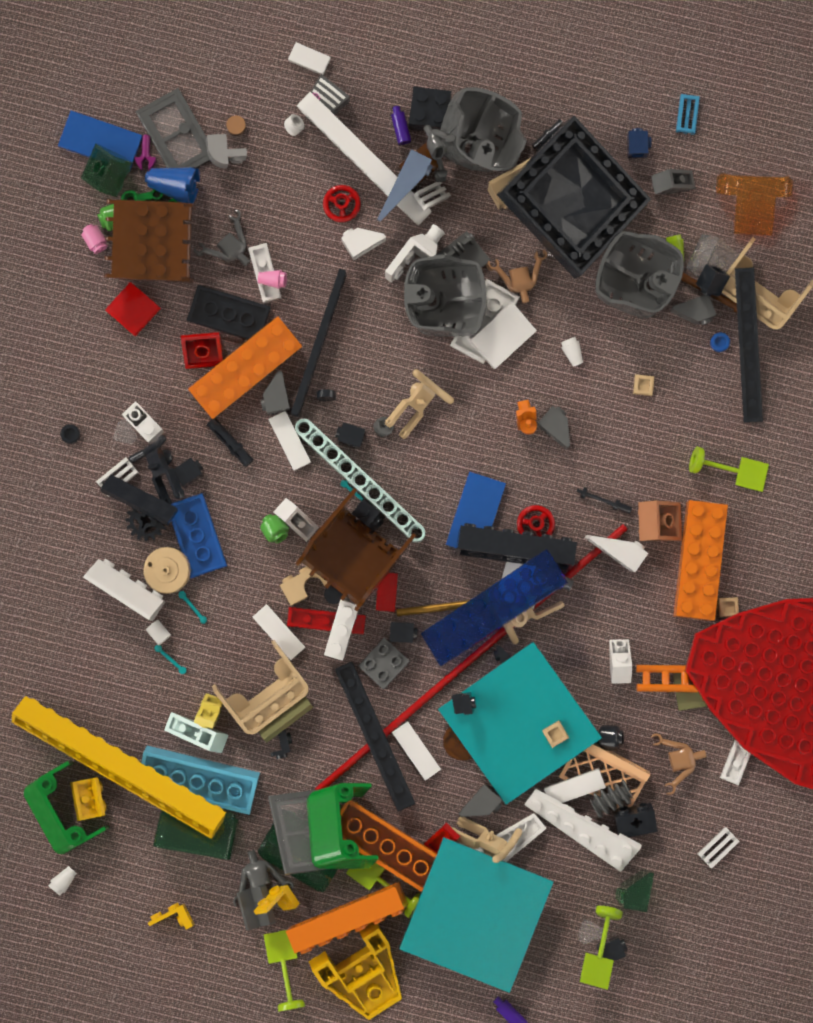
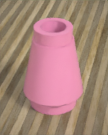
[258,270,287,289]

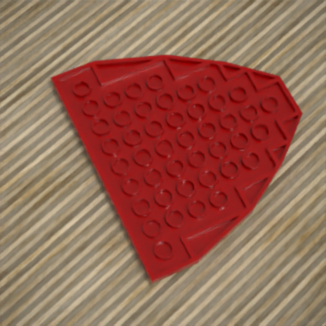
[685,598,813,789]

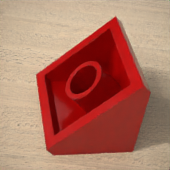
[181,332,223,369]

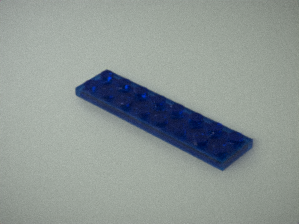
[421,550,568,666]

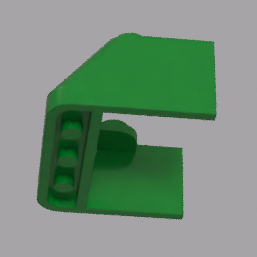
[24,760,110,854]
[307,783,379,869]

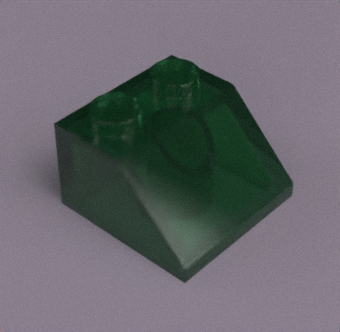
[81,143,132,197]

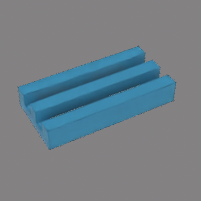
[676,94,700,135]

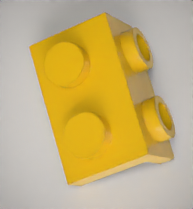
[70,777,106,821]

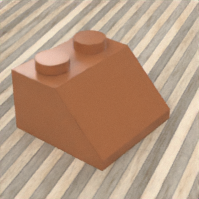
[638,500,682,542]

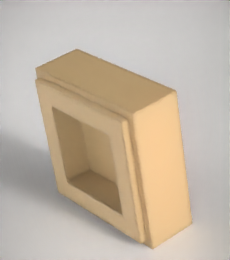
[633,374,654,396]
[718,597,739,618]
[542,720,569,748]

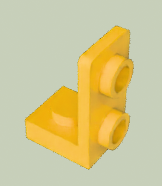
[253,885,300,915]
[148,902,195,930]

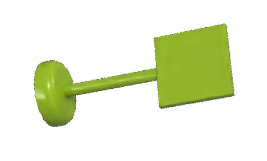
[689,446,769,492]
[346,853,421,918]
[580,905,623,990]
[264,930,305,1012]

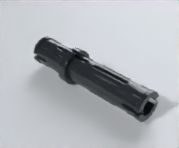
[206,417,254,468]

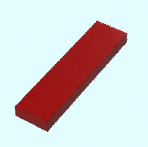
[287,607,366,635]

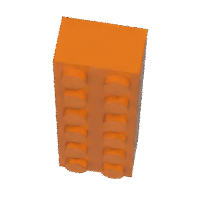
[188,316,302,419]
[673,500,728,621]
[340,799,437,892]
[286,882,408,954]

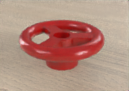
[323,185,361,222]
[517,505,555,537]

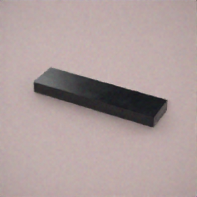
[101,475,178,526]

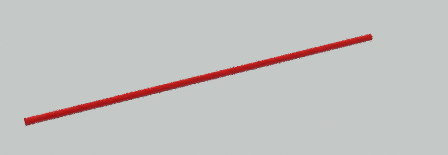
[315,524,628,790]

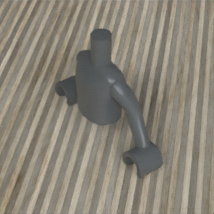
[424,125,455,182]
[194,210,250,266]
[233,850,294,907]

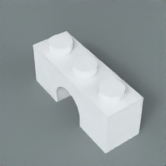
[324,597,358,661]

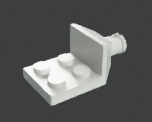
[385,224,445,283]

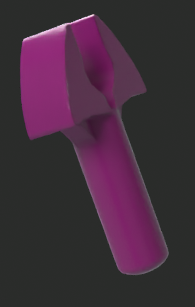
[135,135,156,171]

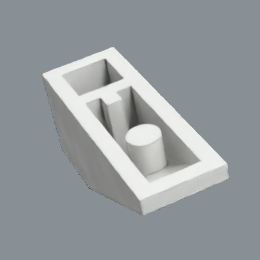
[585,535,648,572]

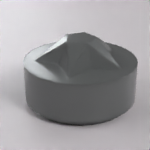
[373,417,394,437]

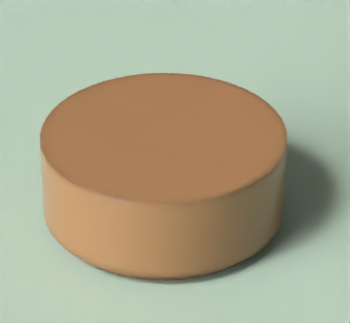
[226,115,246,136]

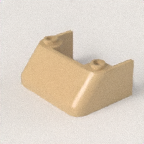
[722,237,813,329]
[212,640,308,734]

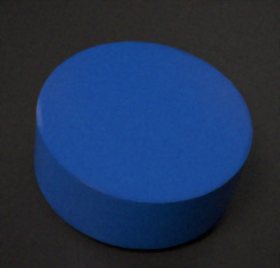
[710,332,730,352]

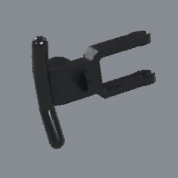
[129,435,184,504]

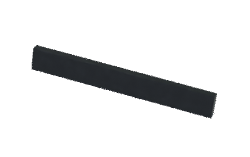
[735,267,763,423]
[291,268,347,418]
[334,661,416,812]

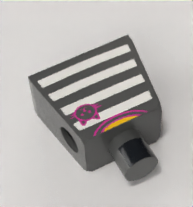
[305,74,350,124]

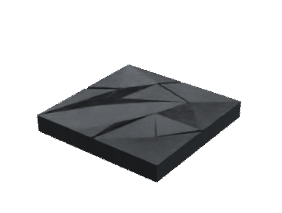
[496,115,651,279]

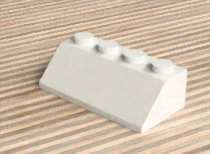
[83,559,165,621]

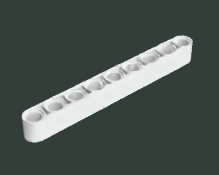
[297,92,432,226]

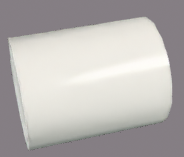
[146,620,171,646]

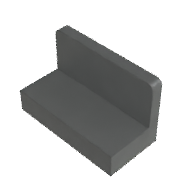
[237,885,276,931]

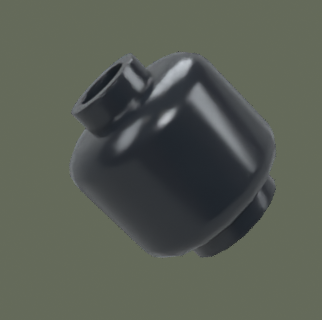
[596,725,624,751]

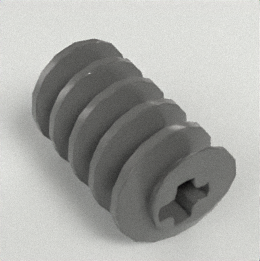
[590,780,634,818]

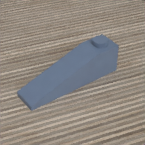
[377,149,433,222]

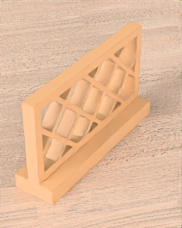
[559,743,650,809]

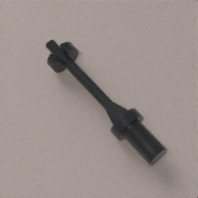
[576,487,632,514]

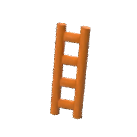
[636,665,698,692]

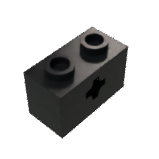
[613,802,658,838]

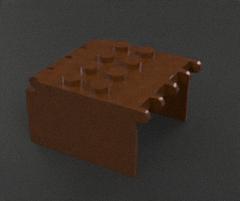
[104,199,196,283]
[295,488,416,611]

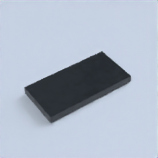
[187,285,271,340]

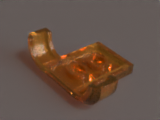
[716,173,793,235]

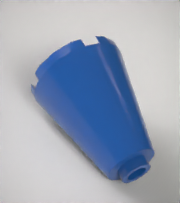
[145,167,200,203]

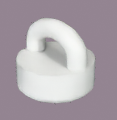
[284,114,305,136]

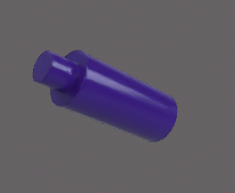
[391,106,411,145]
[493,996,528,1023]

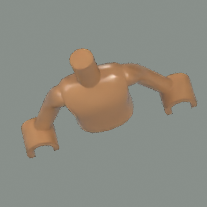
[486,250,547,304]
[650,733,706,795]

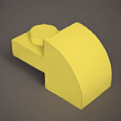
[194,693,223,729]

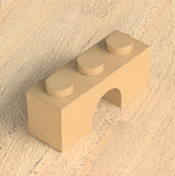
[280,566,327,606]

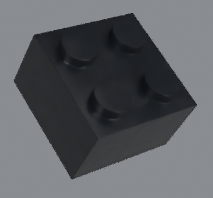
[409,86,451,131]

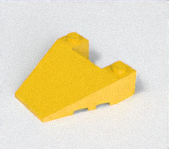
[309,922,402,1020]

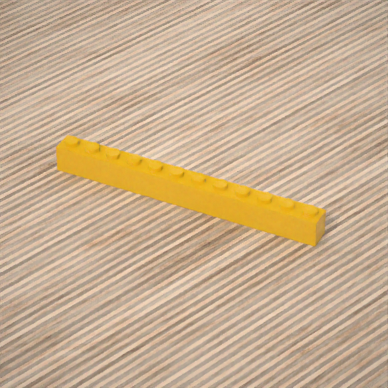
[11,696,226,839]

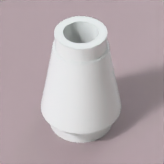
[561,337,583,367]
[48,866,77,896]

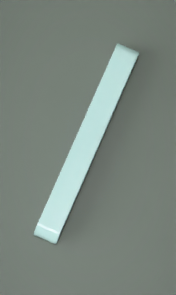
[295,419,425,543]

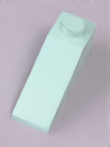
[165,712,229,753]

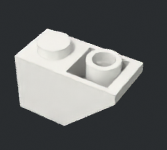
[122,402,164,444]
[609,639,632,683]

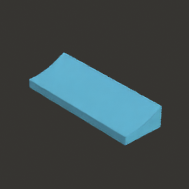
[141,745,260,815]

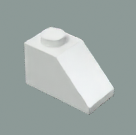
[341,228,386,260]
[274,498,319,542]

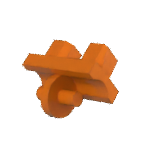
[516,400,537,435]

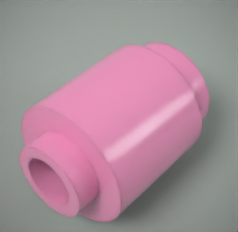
[81,224,108,254]

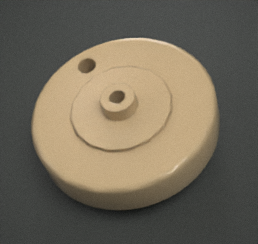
[143,547,191,594]

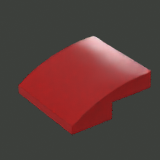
[105,282,161,337]

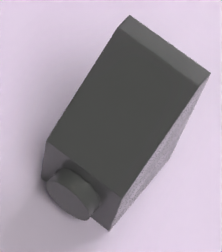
[651,169,696,195]
[670,295,716,325]
[261,371,290,415]
[537,406,570,450]
[458,784,502,817]

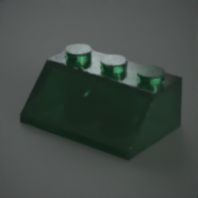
[615,868,654,913]

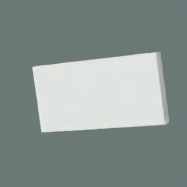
[450,279,520,364]

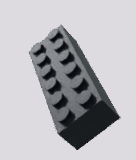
[455,523,577,571]

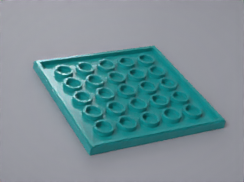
[438,641,602,805]
[399,837,554,993]

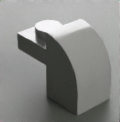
[206,134,247,169]

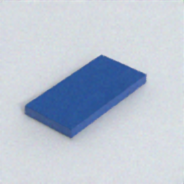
[58,110,142,172]
[446,472,506,548]
[171,493,227,579]

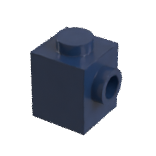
[627,128,652,158]

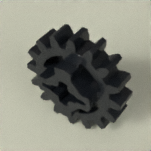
[125,508,167,542]

